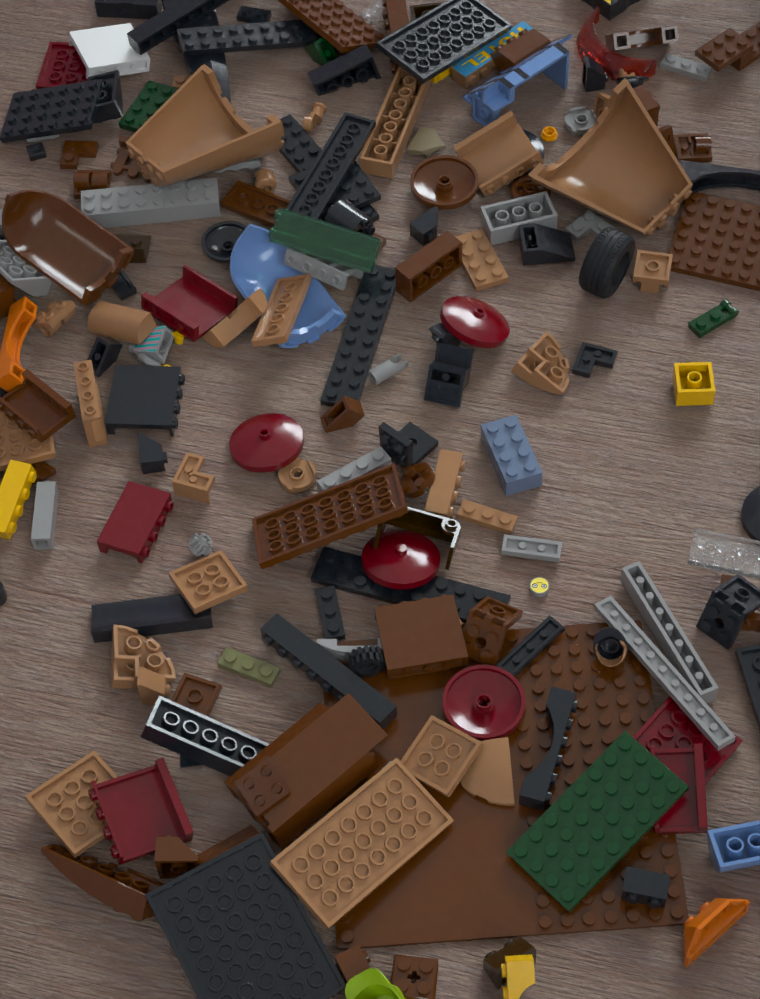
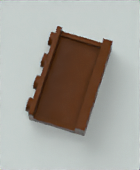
[0,369,76,443]

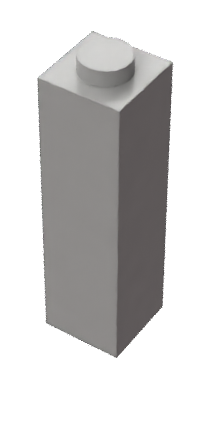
[31,481,59,550]

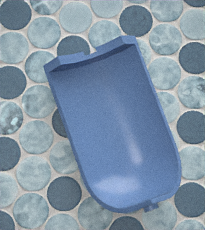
[230,224,347,348]

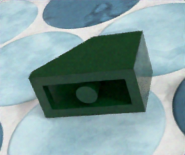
[305,37,338,66]

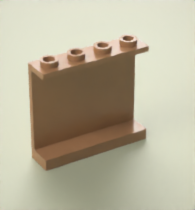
[453,111,543,197]

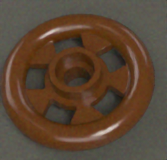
[510,175,551,199]

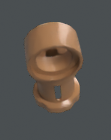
[302,102,327,132]

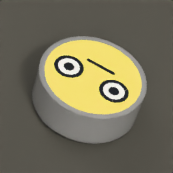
[529,577,549,597]

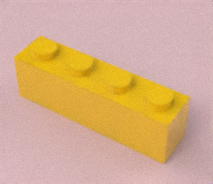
[0,459,37,540]

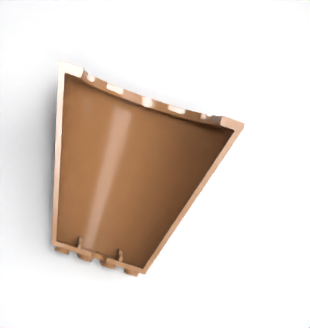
[125,64,285,187]
[528,78,693,236]

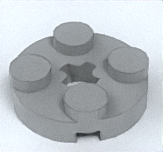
[565,106,596,136]

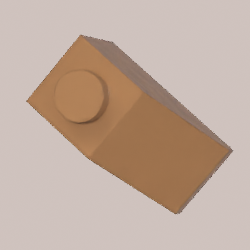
[137,667,171,705]

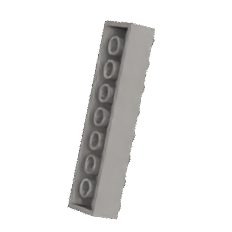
[81,178,221,228]

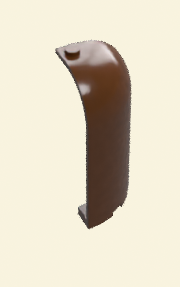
[2,190,135,306]

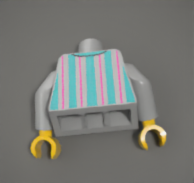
[129,325,184,366]

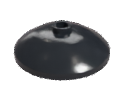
[201,221,247,262]

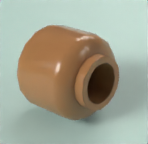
[253,169,277,193]

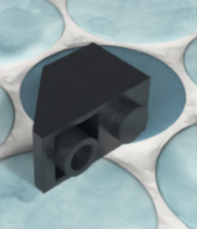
[429,323,461,346]

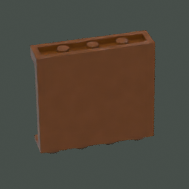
[374,595,468,680]

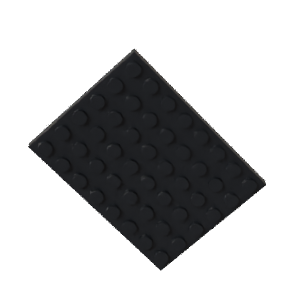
[145,832,346,999]

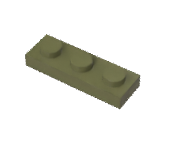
[217,647,281,688]

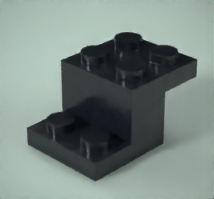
[424,341,474,407]

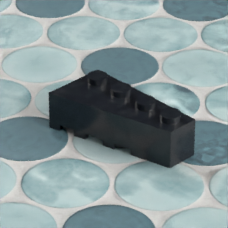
[307,44,381,96]

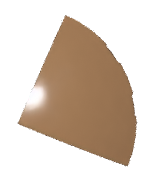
[511,331,570,395]
[111,624,176,689]
[460,737,515,806]

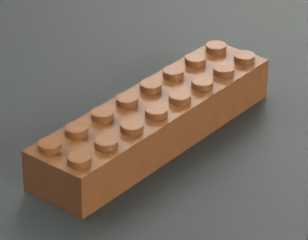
[359,67,430,179]

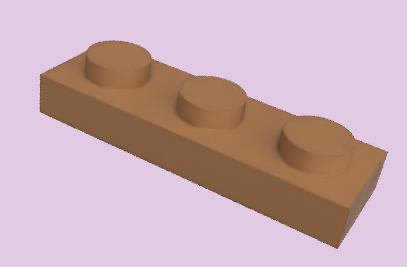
[457,499,518,535]

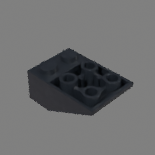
[519,224,576,266]

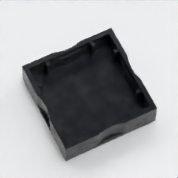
[94,0,163,19]

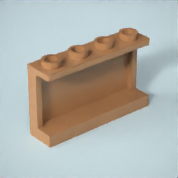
[73,360,108,447]

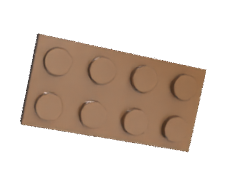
[455,228,509,292]

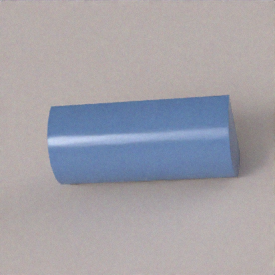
[707,820,760,873]

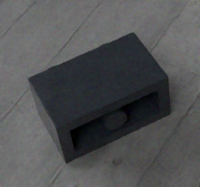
[621,866,670,909]

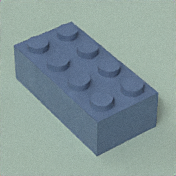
[481,415,543,496]

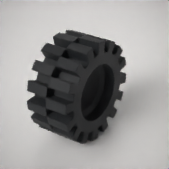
[347,645,386,678]

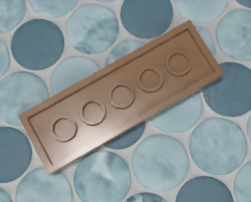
[251,273,312,347]

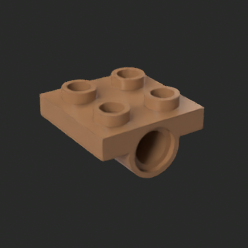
[32,300,76,337]

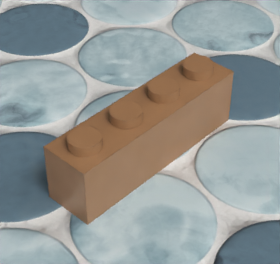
[424,449,466,518]

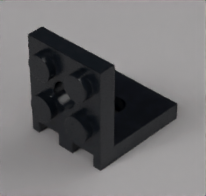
[379,422,438,467]
[696,574,760,650]

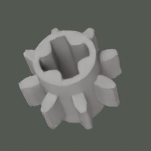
[189,533,213,557]

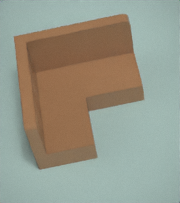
[172,452,215,504]

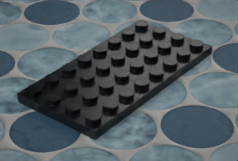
[376,0,512,84]

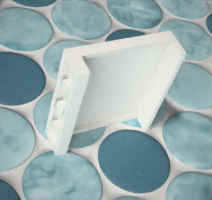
[69,23,150,80]

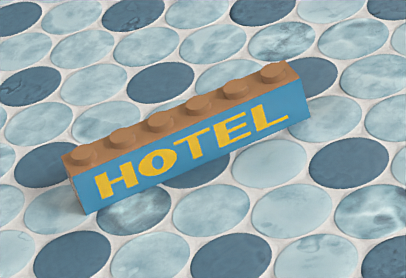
[452,21,533,89]

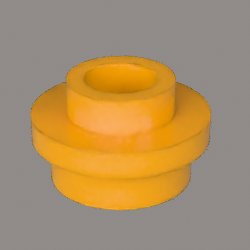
[541,126,558,142]

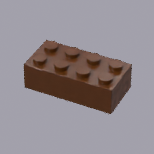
[395,231,462,303]

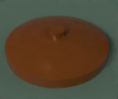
[410,155,479,210]

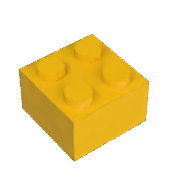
[672,362,715,406]

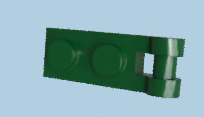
[688,299,739,338]

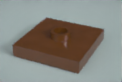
[171,673,222,717]

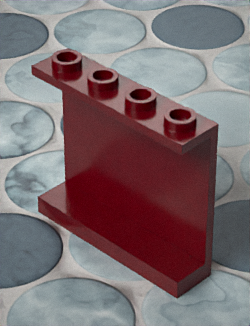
[141,265,238,342]

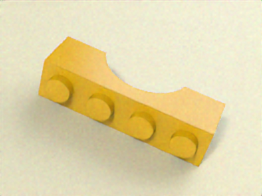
[501,954,535,999]

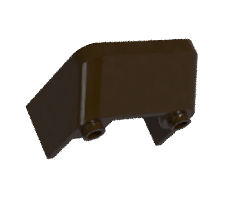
[373,507,461,570]

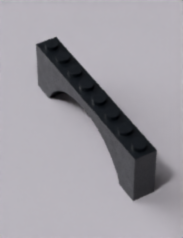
[679,160,760,196]

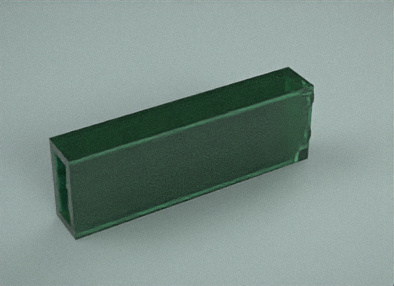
[269,207,383,273]

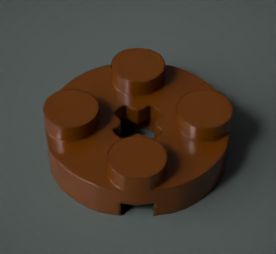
[400,462,435,498]

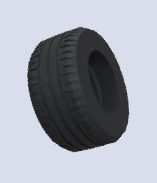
[579,227,635,299]

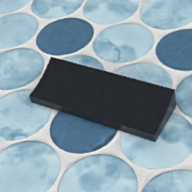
[91,594,213,643]
[141,695,269,776]

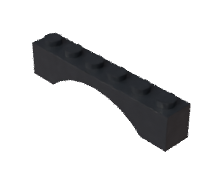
[519,686,578,811]

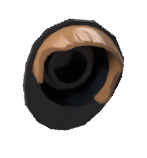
[616,69,649,88]
[593,627,629,667]

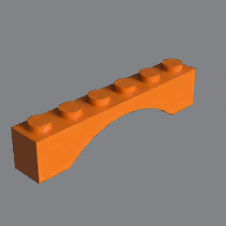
[0,296,38,392]

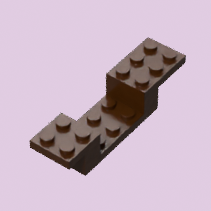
[695,22,760,72]

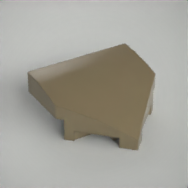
[407,128,446,158]

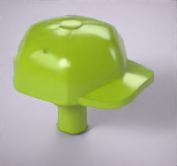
[345,968,405,999]

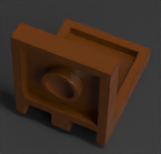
[463,596,523,666]

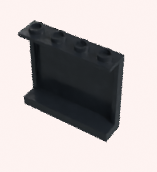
[105,365,185,436]

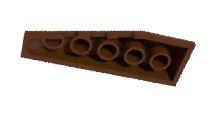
[41,844,164,921]

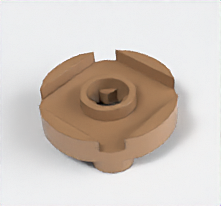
[278,457,316,494]

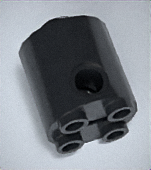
[324,199,375,236]

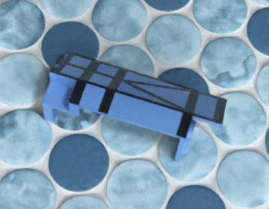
[462,34,573,127]

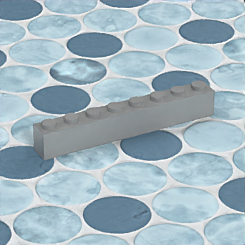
[620,561,719,704]

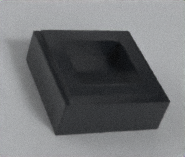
[26,142,47,161]

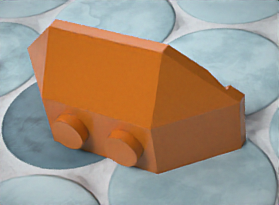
[683,898,750,968]

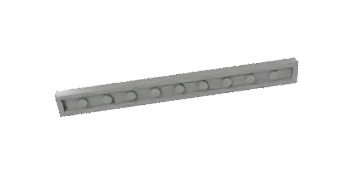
[594,596,736,751]

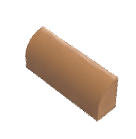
[87,301,157,345]

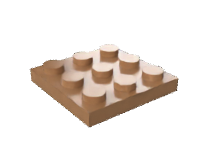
[169,550,248,614]
[400,715,484,798]

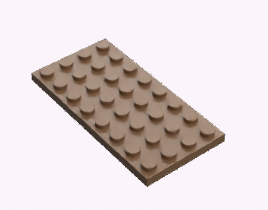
[269,757,454,930]

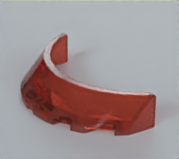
[577,6,657,81]

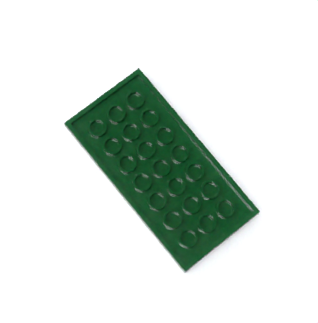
[506,731,689,913]

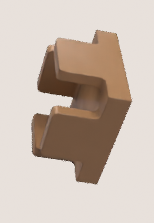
[632,250,673,293]

